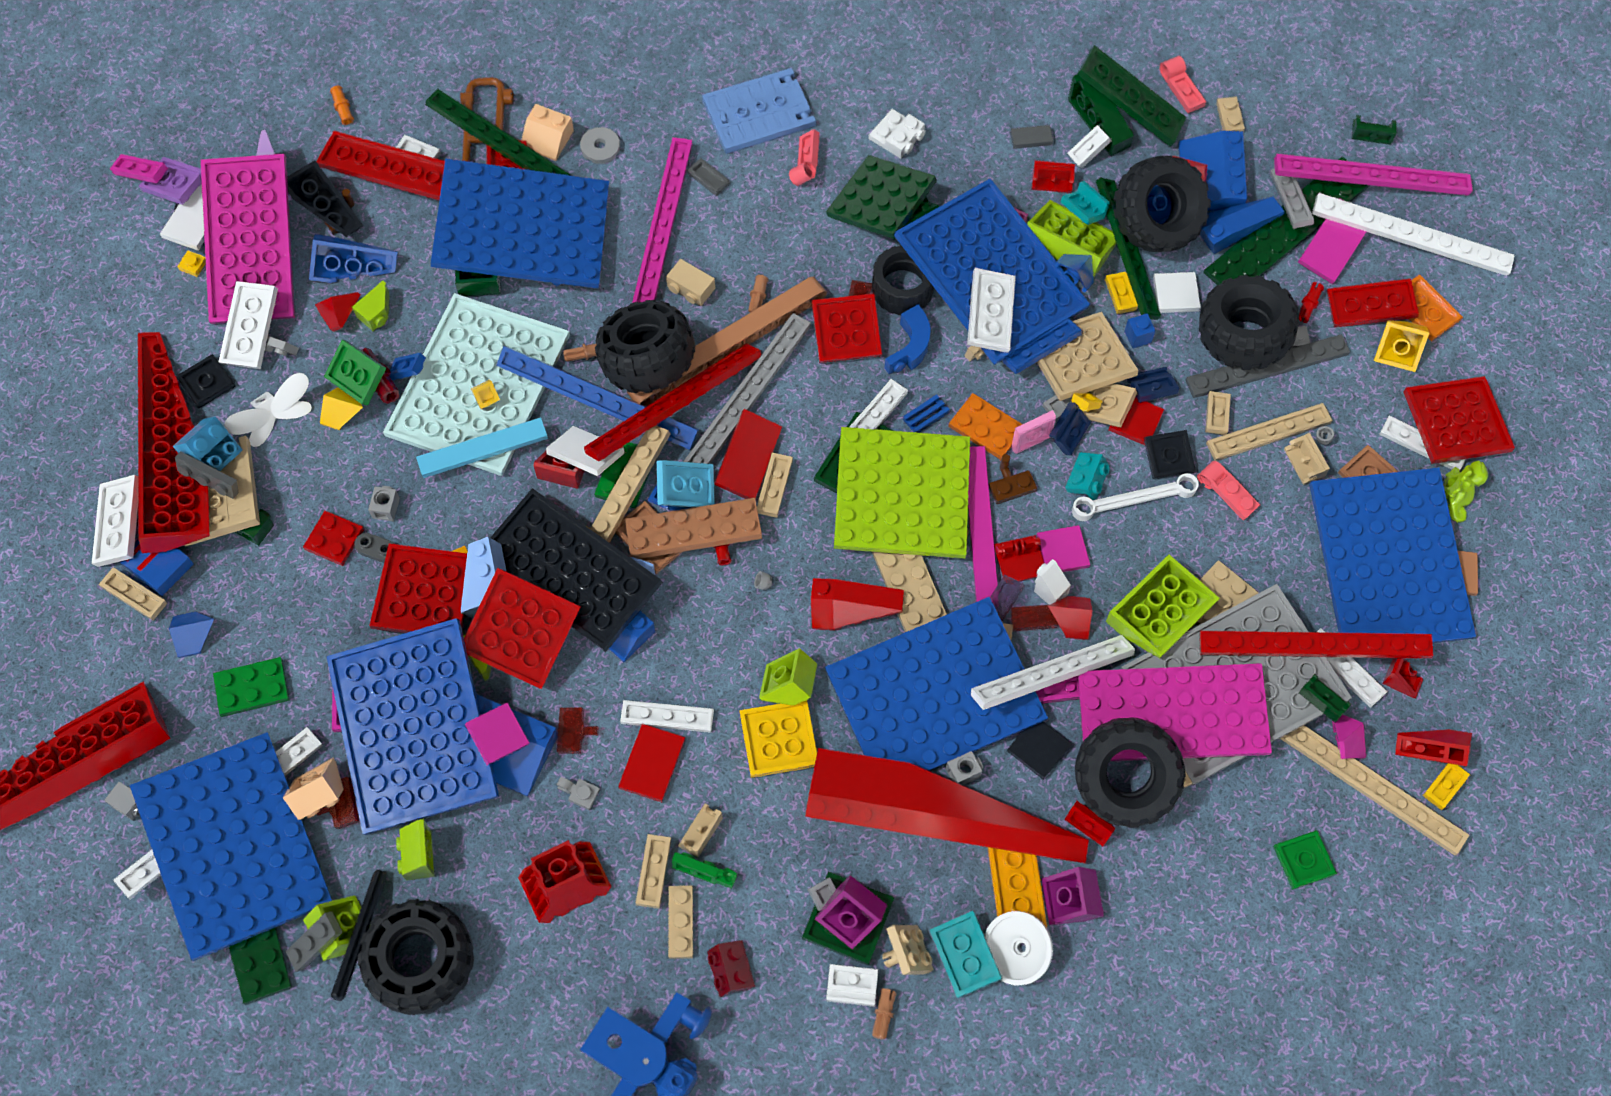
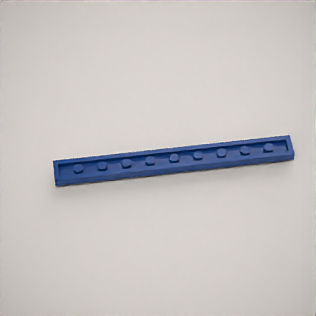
[496,346,699,450]

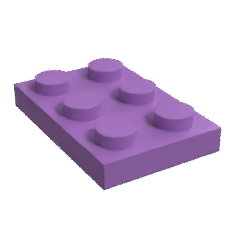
[139,157,202,205]

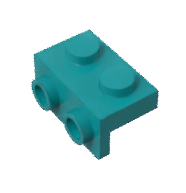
[1060,181,1110,225]
[1065,452,1110,500]

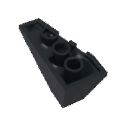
[287,160,363,237]

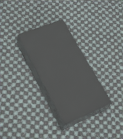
[1010,125,1053,149]
[687,158,730,196]

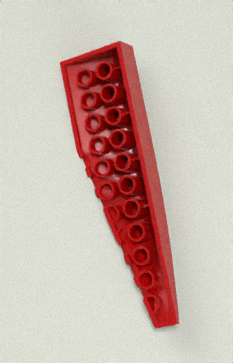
[138,332,210,553]
[0,681,171,830]
[805,748,1089,863]

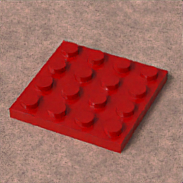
[1403,376,1515,464]
[369,543,467,633]
[464,568,581,689]

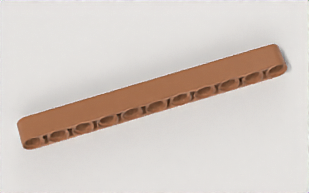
[627,276,827,406]

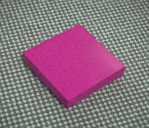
[1036,525,1090,572]
[465,703,529,765]

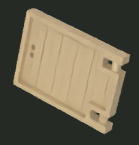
[185,436,260,547]

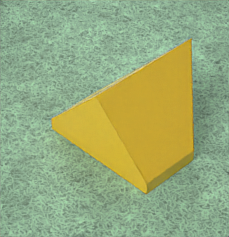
[320,387,363,430]

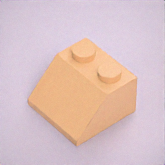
[522,104,574,161]
[283,758,343,820]

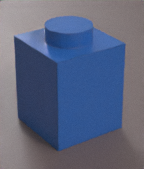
[1124,313,1156,348]

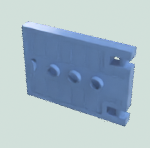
[702,68,816,154]

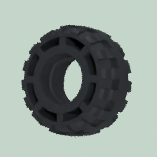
[1114,156,1211,252]
[1199,275,1299,370]
[595,300,695,393]
[1075,717,1186,828]
[358,899,474,1015]

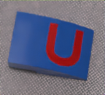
[119,539,194,596]

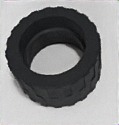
[872,245,934,315]

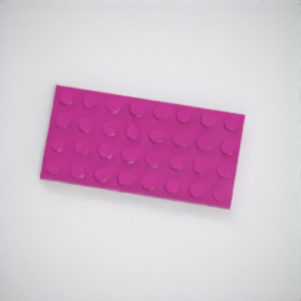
[200,154,295,324]
[1078,663,1272,761]

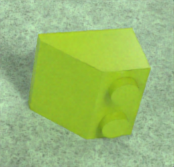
[759,648,817,706]
[396,819,434,881]
[303,895,371,961]

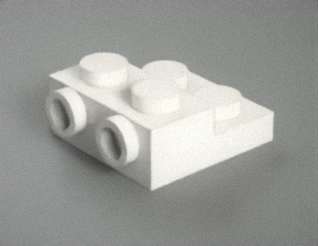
[869,109,925,159]

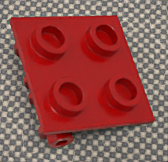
[994,535,1044,584]

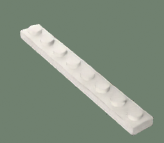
[971,635,1135,710]

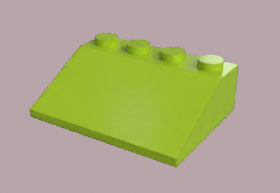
[1027,200,1117,278]
[1106,554,1220,659]

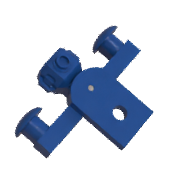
[580,992,712,1096]

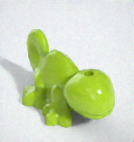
[1443,460,1488,523]

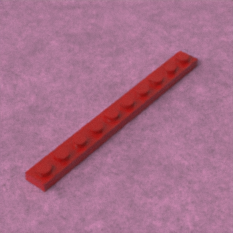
[584,343,761,462]
[1199,631,1433,659]

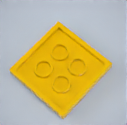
[739,701,817,778]

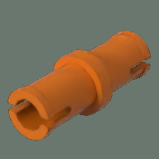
[330,85,354,125]

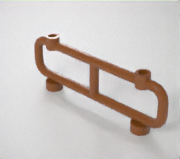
[460,77,514,162]

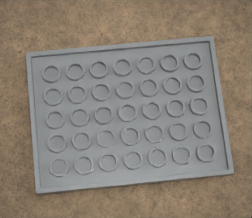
[1121,584,1352,786]

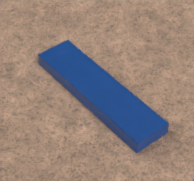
[1003,318,1082,374]

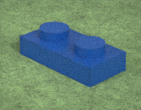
[389,353,426,380]

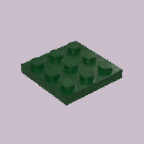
[802,871,895,966]

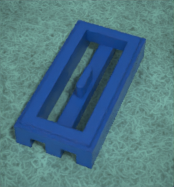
[903,394,950,433]

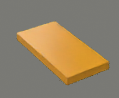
[987,847,1047,928]

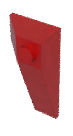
[811,578,905,630]

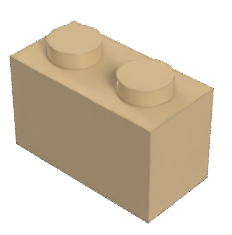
[666,259,715,306]

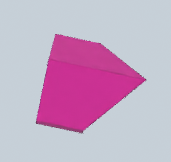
[1332,715,1366,759]

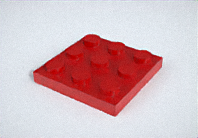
[812,294,882,363]

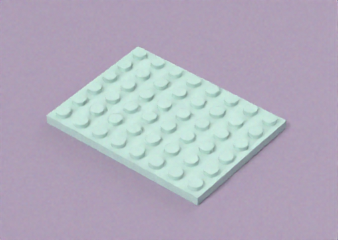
[383,293,570,476]

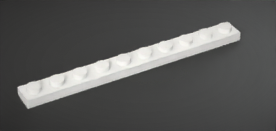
[1312,193,1514,276]
[113,727,322,900]

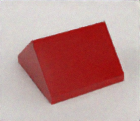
[533,451,585,489]

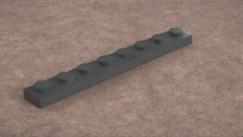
[1185,334,1350,398]

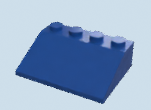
[1179,131,1247,211]
[476,694,559,796]

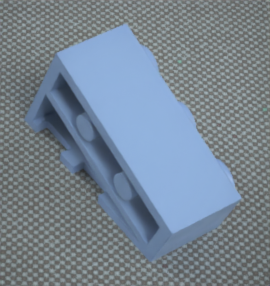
[461,537,506,618]

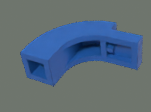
[884,305,930,374]

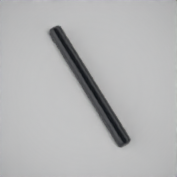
[331,869,387,1001]

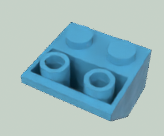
[173,416,243,471]

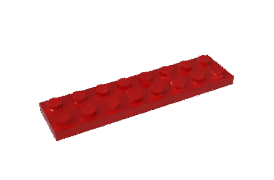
[316,131,445,200]

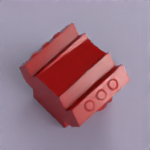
[518,840,612,923]

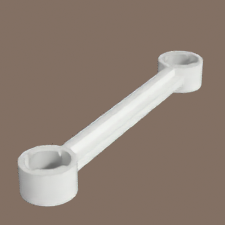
[1072,473,1199,521]

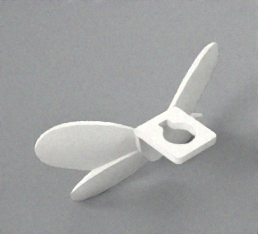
[224,373,312,447]

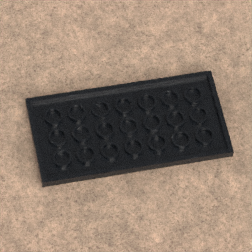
[490,488,663,652]

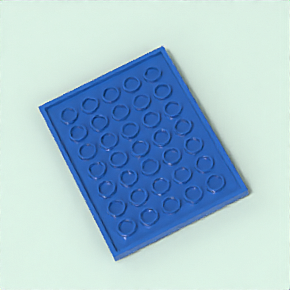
[431,159,609,289]
[894,178,1090,365]
[1309,468,1476,643]
[825,597,1048,771]
[326,618,499,835]
[129,732,332,961]

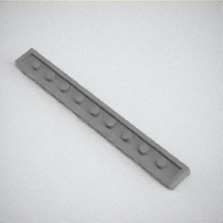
[683,313,811,464]

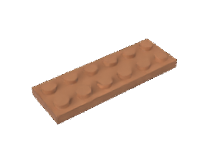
[625,498,762,559]

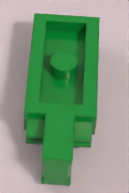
[672,852,737,889]

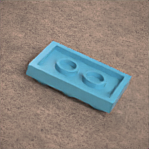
[657,460,715,507]

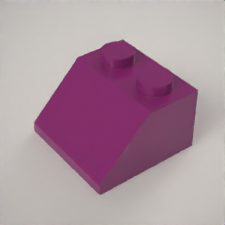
[1041,867,1104,925]
[815,875,887,949]

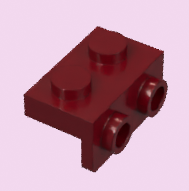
[707,940,755,997]

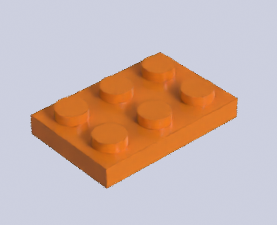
[948,393,1023,460]

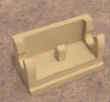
[1284,433,1330,485]
[678,804,723,858]

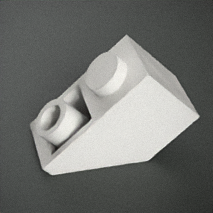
[1034,559,1071,605]

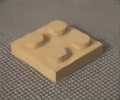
[1082,383,1137,427]

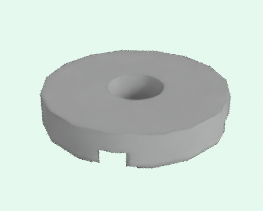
[580,127,620,164]

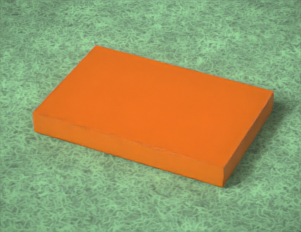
[1409,274,1463,342]

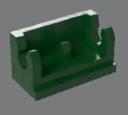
[1351,115,1397,145]
[1299,674,1351,723]

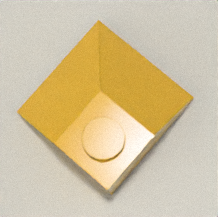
[1374,321,1429,372]

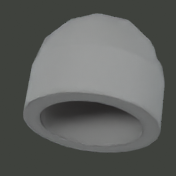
[1316,426,1334,445]
[754,571,773,590]

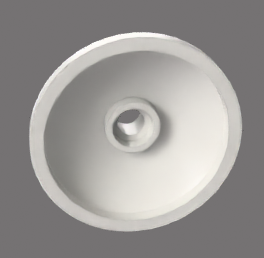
[984,911,1053,985]

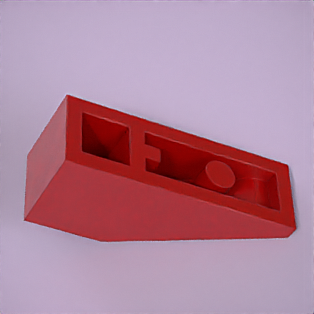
[1395,729,1472,766]

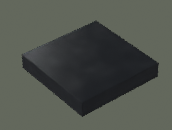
[176,354,236,409]
[1144,430,1196,479]
[1007,722,1072,780]

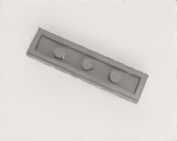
[1270,169,1314,229]

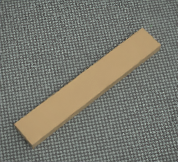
[1206,403,1332,461]

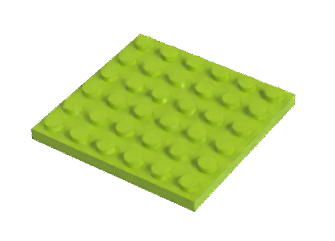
[833,427,970,559]

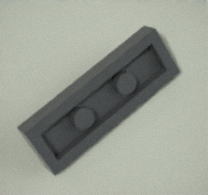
[175,451,239,499]
[286,912,343,972]

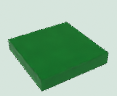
[1273,830,1337,890]

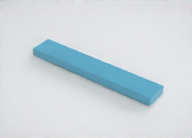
[416,417,548,478]

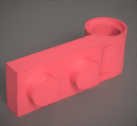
[1160,56,1206,113]
[789,129,819,186]
[1197,461,1260,520]

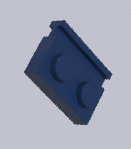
[1127,367,1179,403]
[1049,402,1091,455]

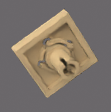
[882,925,934,975]

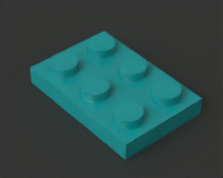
[930,911,1003,998]

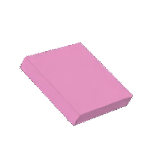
[1011,410,1056,454]

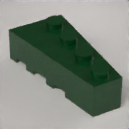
[1068,74,1134,157]

